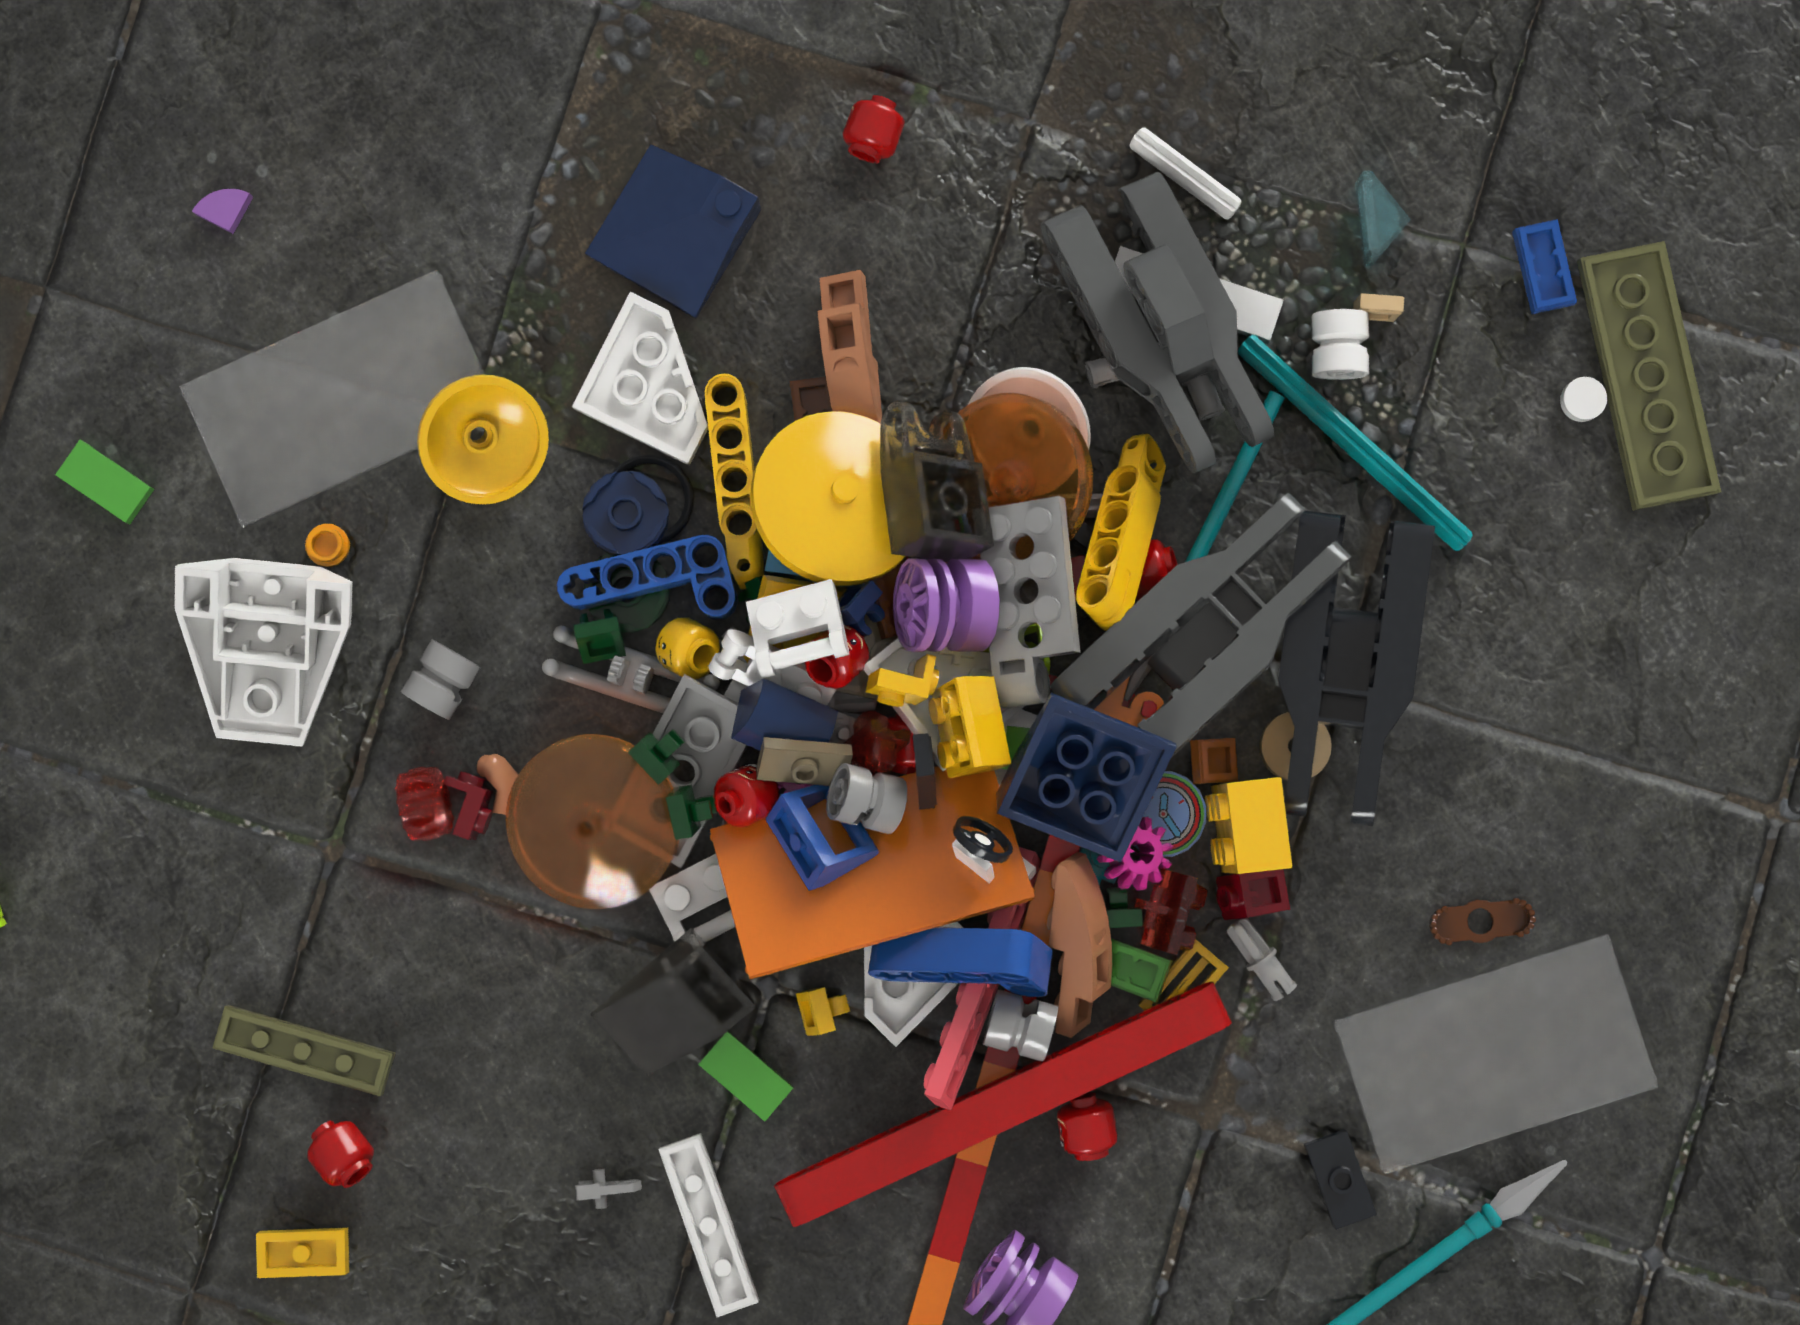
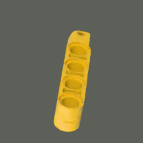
[705,374,764,589]
[1076,434,1166,631]

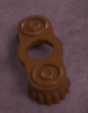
[1429,898,1536,945]

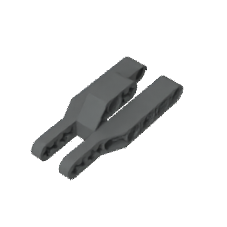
[1041,172,1274,474]
[1050,493,1352,758]

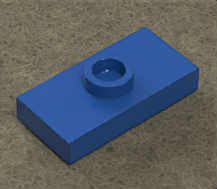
[1512,219,1577,314]

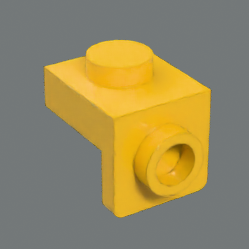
[865,654,939,707]

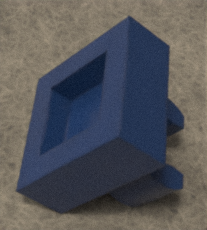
[838,580,886,637]

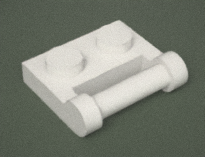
[746,579,849,678]
[649,854,735,958]

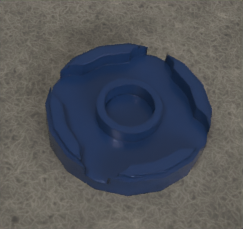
[582,471,670,556]

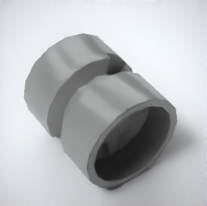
[400,639,481,720]
[826,763,908,834]
[983,989,1058,1062]

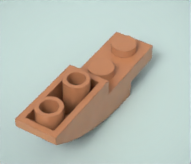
[818,270,883,425]
[1047,852,1112,1038]

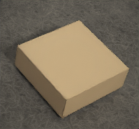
[1353,293,1404,322]

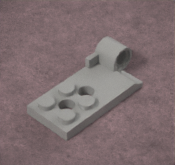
[605,674,748,868]

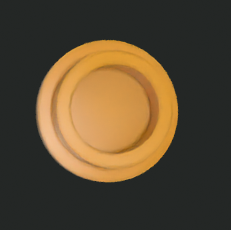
[305,524,350,567]

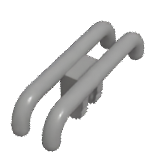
[542,625,720,713]

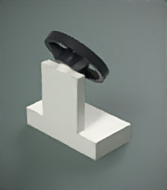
[952,816,1037,884]

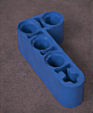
[557,535,738,620]
[868,928,1053,997]

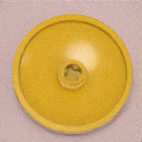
[750,412,927,586]

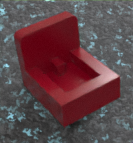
[443,771,494,840]

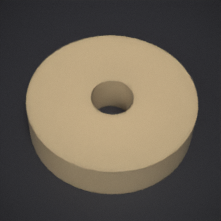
[1259,712,1332,780]

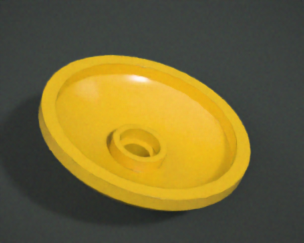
[417,375,549,505]

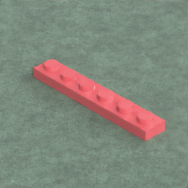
[924,847,1041,1110]

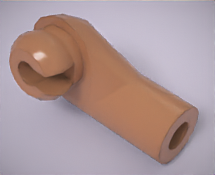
[476,754,520,816]

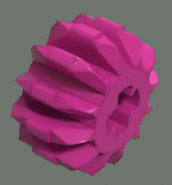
[1096,817,1174,890]

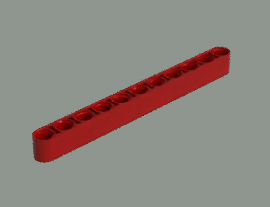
[774,981,1232,1227]

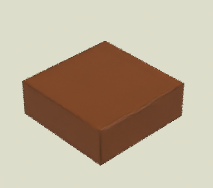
[1190,738,1238,784]

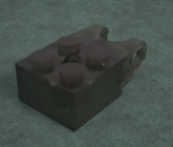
[880,401,994,562]

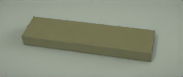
[212,1005,395,1096]

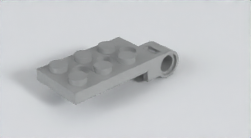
[976,496,1081,708]

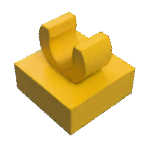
[796,987,850,1036]

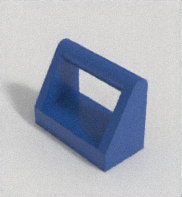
[765,785,879,891]

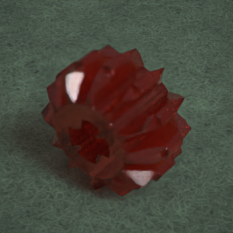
[395,767,454,841]

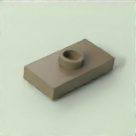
[756,737,853,786]

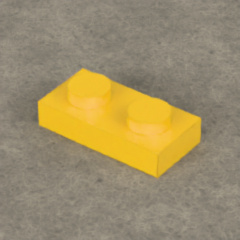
[256,1228,349,1278]

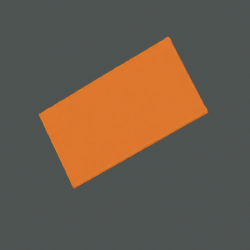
[710,766,1035,979]

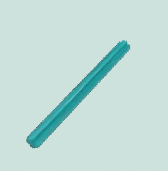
[1237,335,1473,551]

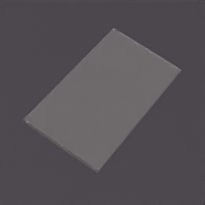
[179,270,485,527]
[1334,934,1659,1174]

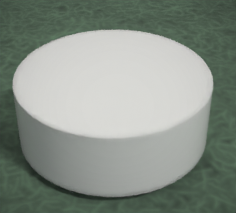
[1560,377,1607,422]

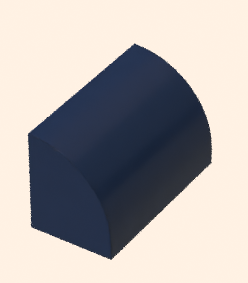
[731,678,838,751]

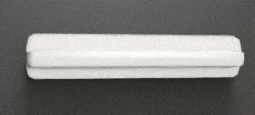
[1130,128,1241,219]

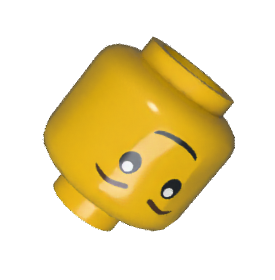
[655,618,721,679]

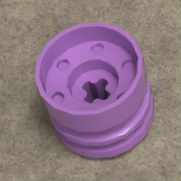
[893,558,1000,652]
[963,1230,1078,1325]

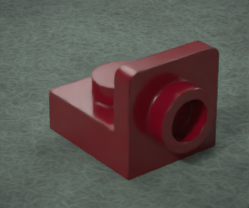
[1216,869,1291,920]

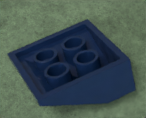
[585,144,761,319]
[996,693,1177,862]

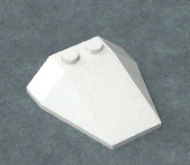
[175,558,353,746]

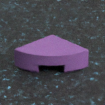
[192,189,253,234]

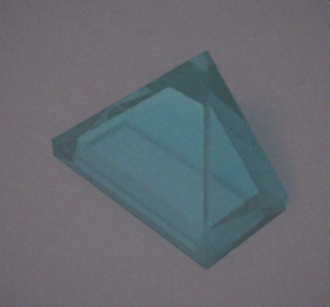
[1355,171,1411,266]

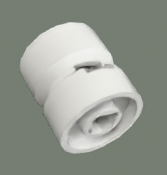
[1312,309,1369,380]

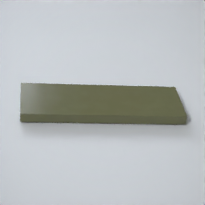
[1577,241,1721,511]

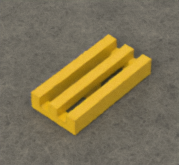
[1138,939,1229,1010]

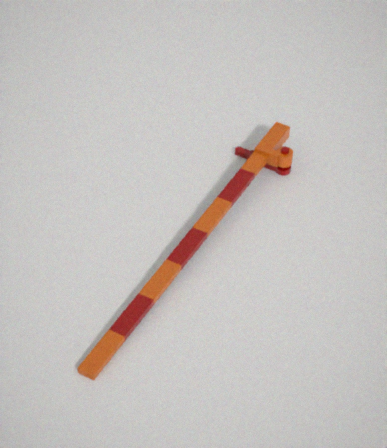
[907,674,1164,1325]

